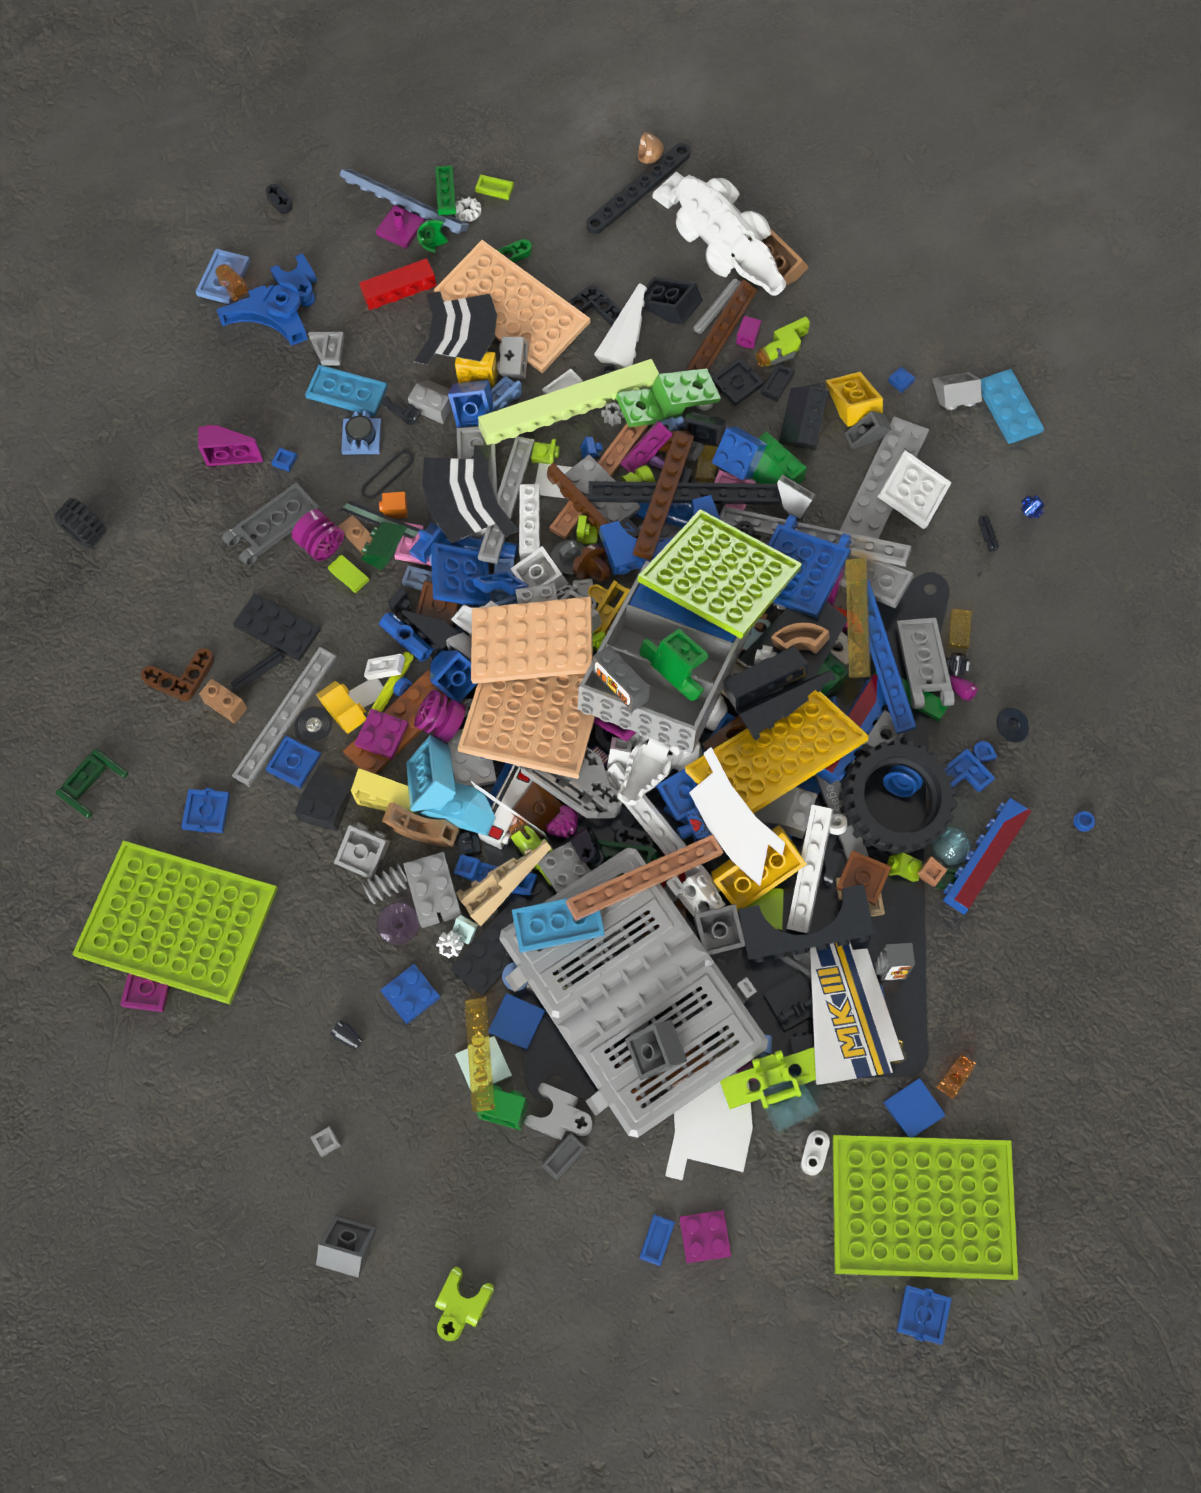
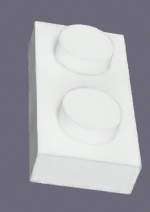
[364,654,405,680]

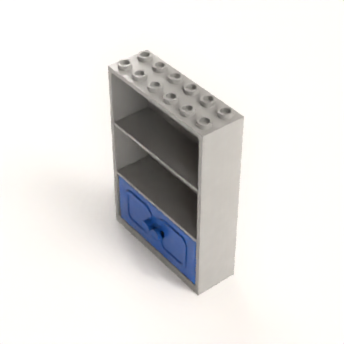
[577,561,753,753]

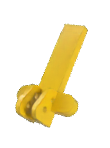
[588,580,630,653]

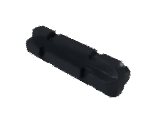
[978,515,999,552]

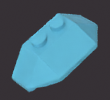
[417,782,496,836]

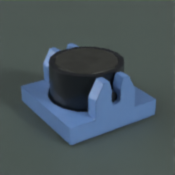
[341,411,381,455]

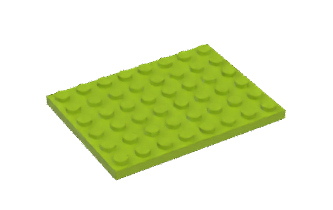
[73,841,278,1005]
[832,1135,1018,1280]

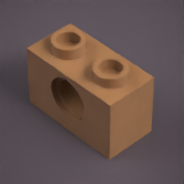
[199,679,247,724]

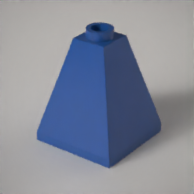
[430,651,477,703]

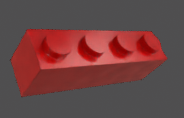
[359,258,436,310]

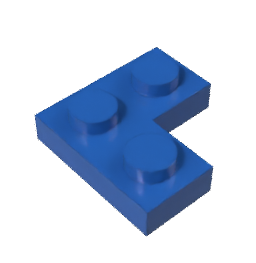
[473,571,529,596]
[944,749,995,793]

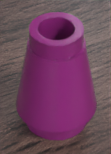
[950,675,978,701]

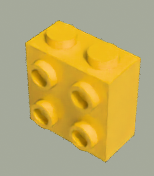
[455,352,498,389]

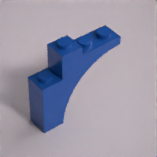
[216,285,308,346]

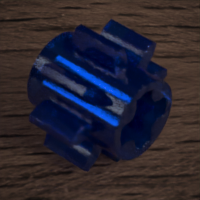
[1021,495,1045,519]

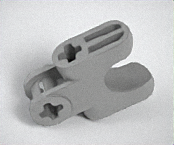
[524,1083,593,1140]

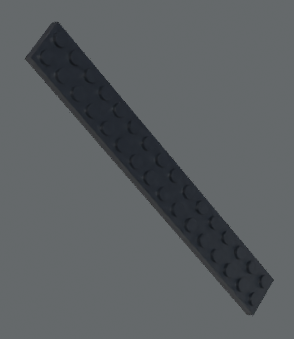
[451,750,678,997]

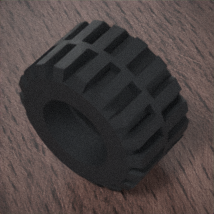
[53,498,107,548]

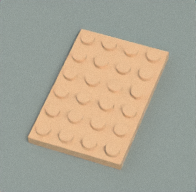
[471,597,593,684]

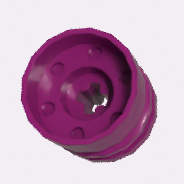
[292,509,344,562]
[414,690,466,743]

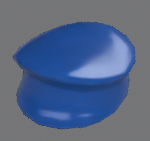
[883,765,923,797]

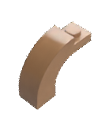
[382,802,459,847]

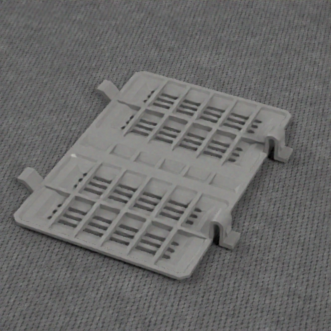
[499,848,768,1138]

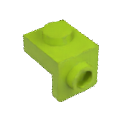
[887,853,922,882]

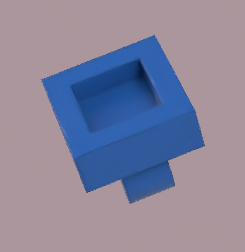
[580,437,603,460]

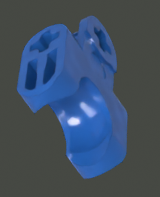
[270,253,317,307]

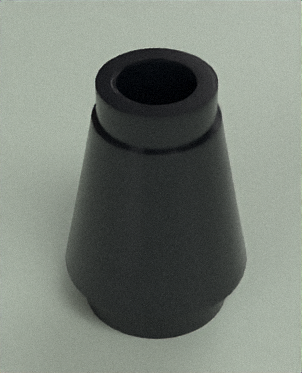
[330,1020,363,1050]

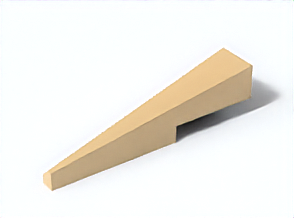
[456,839,551,927]

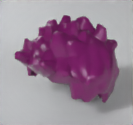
[545,805,578,838]

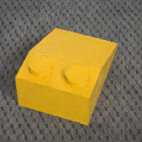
[826,372,883,427]

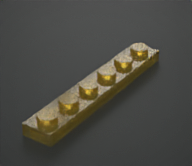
[846,558,871,678]
[465,998,495,1112]

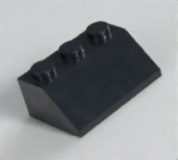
[779,386,829,451]

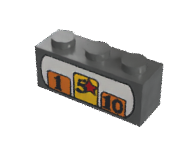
[592,645,650,712]
[875,943,915,981]

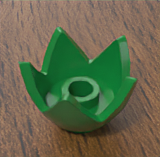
[417,220,448,253]

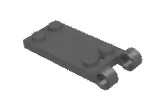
[222,483,320,566]

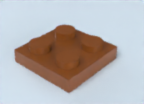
[836,850,891,906]

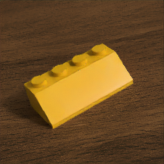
[711,825,807,912]

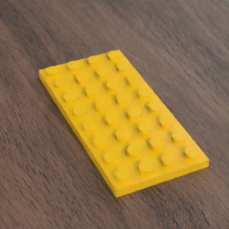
[685,690,868,814]

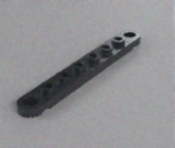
[586,143,691,234]

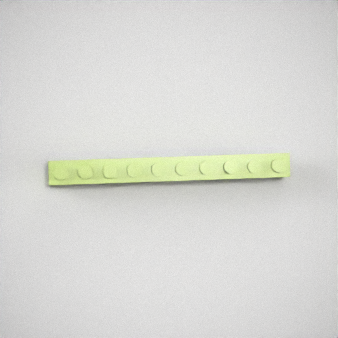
[478,359,659,445]

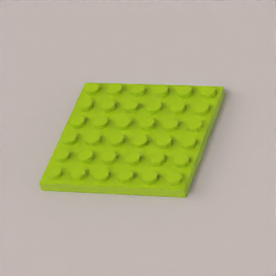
[637,509,802,639]

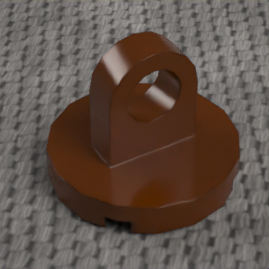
[572,544,610,582]

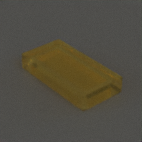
[695,445,718,483]
[948,609,972,649]

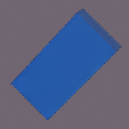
[639,1214,675,1266]

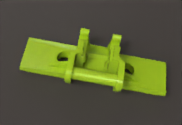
[720,1047,816,1109]

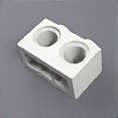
[678,872,725,917]

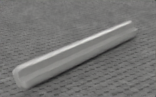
[694,279,740,334]

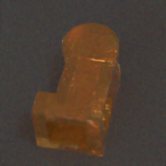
[215,264,248,301]
[936,1053,976,1099]

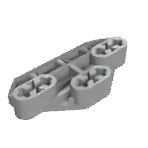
[520,747,622,818]

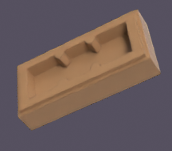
[338,515,372,554]

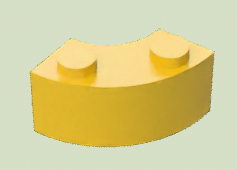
[316,681,366,734]

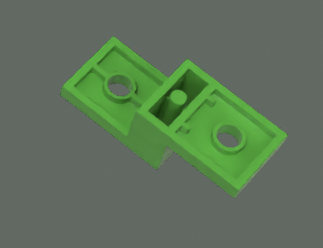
[616,368,721,427]

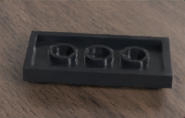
[233,593,321,661]

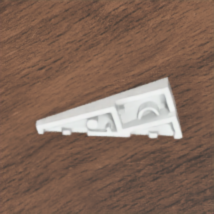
[594,284,647,370]

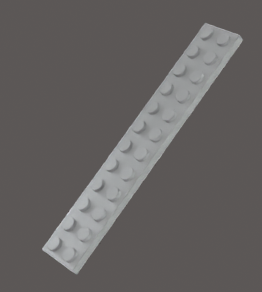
[834,417,929,610]

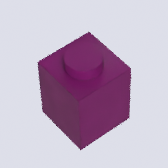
[736,316,762,349]

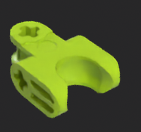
[435,1266,494,1342]

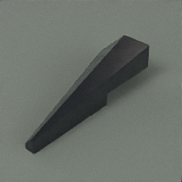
[735,670,836,741]

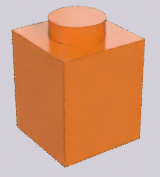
[379,492,408,519]

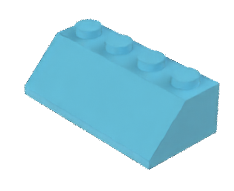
[406,735,456,811]

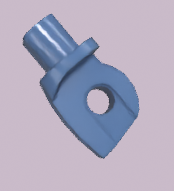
[661,416,684,431]

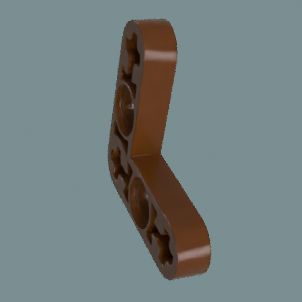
[141,648,214,701]

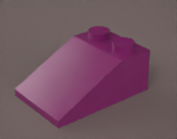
[198,425,263,466]

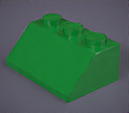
[752,431,807,484]

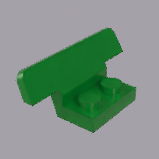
[639,628,708,701]

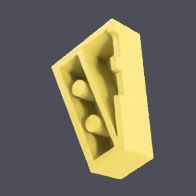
[351,768,418,815]

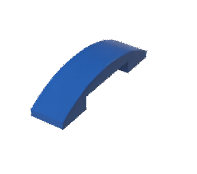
[454,854,537,895]

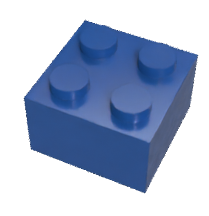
[711,427,767,480]

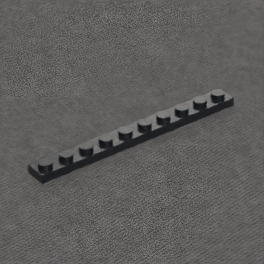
[588,481,782,505]

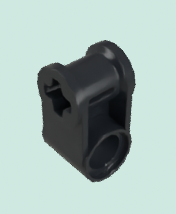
[570,826,605,868]

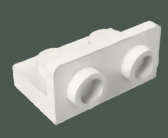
[653,172,691,209]

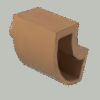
[771,623,829,654]

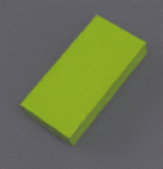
[475,174,514,200]
[328,555,369,593]

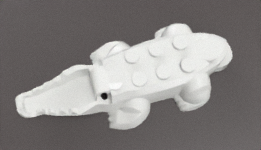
[676,176,786,296]
[617,694,728,806]

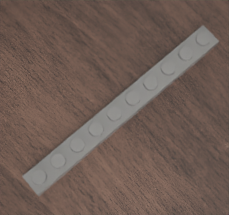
[720,506,911,567]

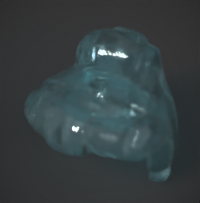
[932,827,971,866]

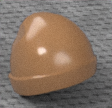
[638,132,664,164]

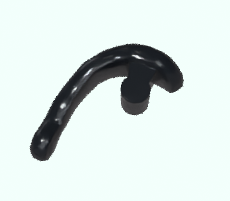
[381,396,422,425]

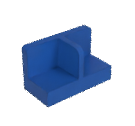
[409,522,446,564]

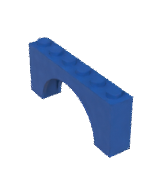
[599,495,720,575]

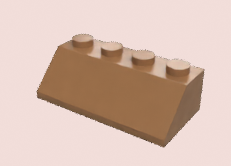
[748,228,809,285]

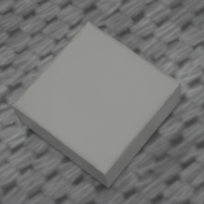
[310,1126,341,1157]

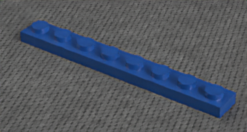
[850,579,917,735]

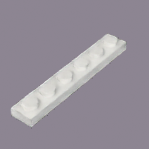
[787,805,834,933]

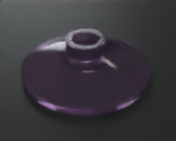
[377,903,419,945]

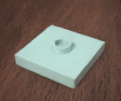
[455,1036,512,1094]

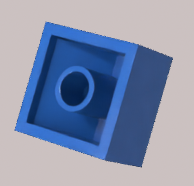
[448,380,493,428]

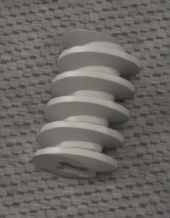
[361,863,407,905]

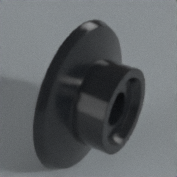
[996,708,1030,742]

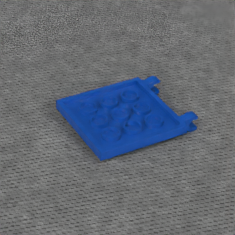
[768,515,852,618]

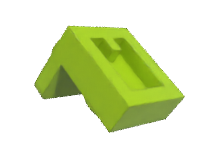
[531,439,560,464]
[577,515,598,545]

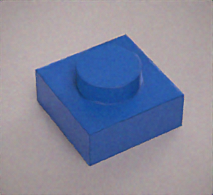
[888,366,915,393]

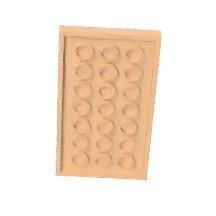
[434,240,591,374]

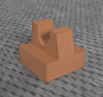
[917,856,947,887]

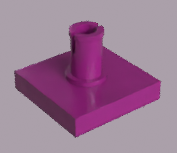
[376,205,425,249]

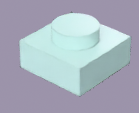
[452,915,478,945]

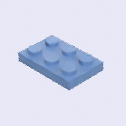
[195,249,251,304]

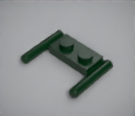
[56,748,128,818]

